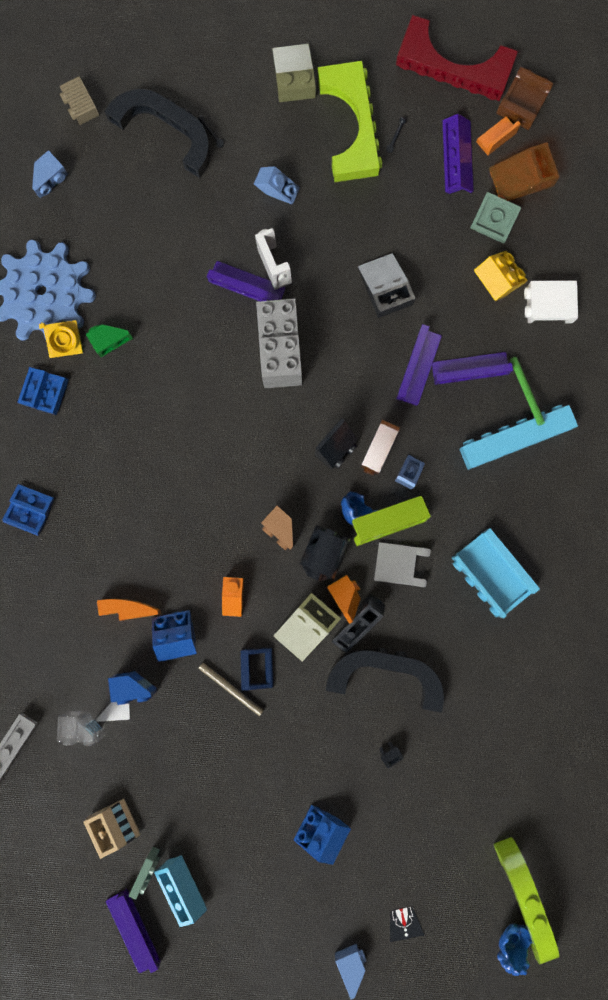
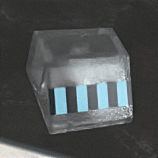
[57,711,106,746]

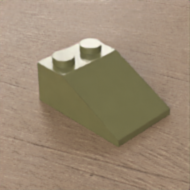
[272,44,316,102]

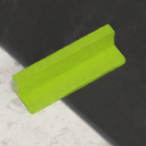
[352,496,431,546]

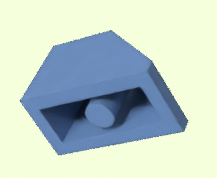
[335,944,367,999]

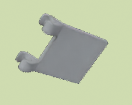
[374,542,431,587]

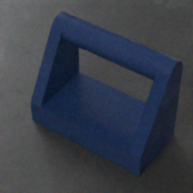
[240,648,274,690]

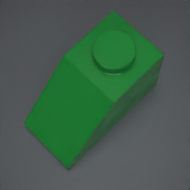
[86,325,133,358]

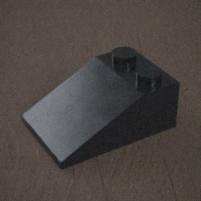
[315,419,358,470]

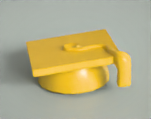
[39,320,83,358]

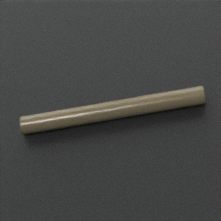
[198,663,264,716]

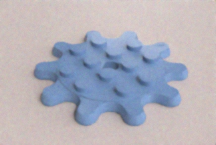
[0,240,96,340]

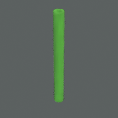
[510,357,545,426]

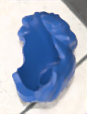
[341,491,378,529]
[497,923,532,976]

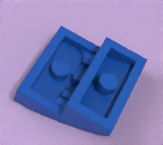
[17,367,68,415]
[2,484,54,536]

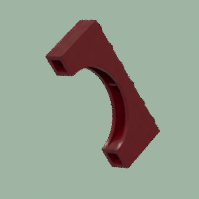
[396,15,518,101]

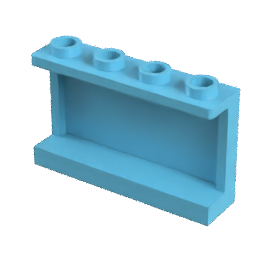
[452,528,540,618]

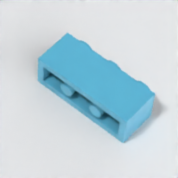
[154,855,207,927]

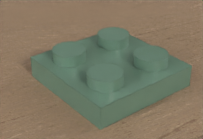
[470,192,521,243]
[129,847,160,900]

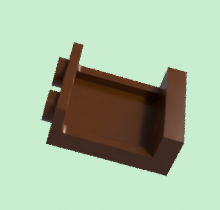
[496,67,553,130]

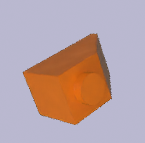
[327,575,361,624]
[222,577,244,617]

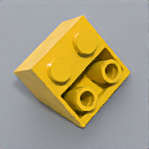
[474,251,528,301]

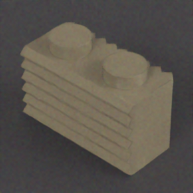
[59,76,99,125]

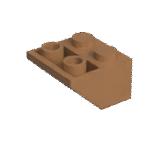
[261,506,294,551]

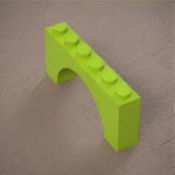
[317,61,382,182]

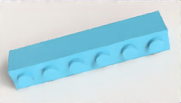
[459,404,578,470]

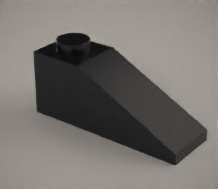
[332,593,385,653]

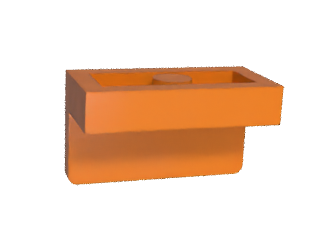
[476,116,521,155]

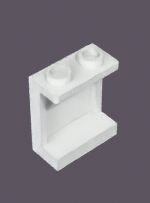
[255,228,292,290]
[524,281,578,323]

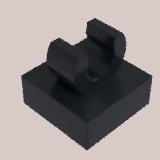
[379,742,404,768]

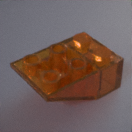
[489,142,559,201]

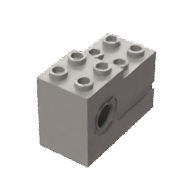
[256,299,302,388]

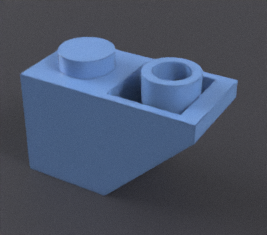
[32,150,68,198]
[254,166,300,204]

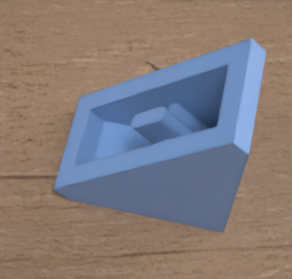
[395,455,425,489]

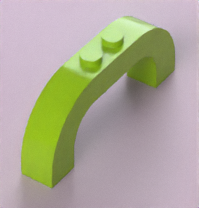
[493,837,559,964]

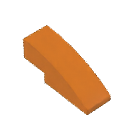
[97,599,161,621]

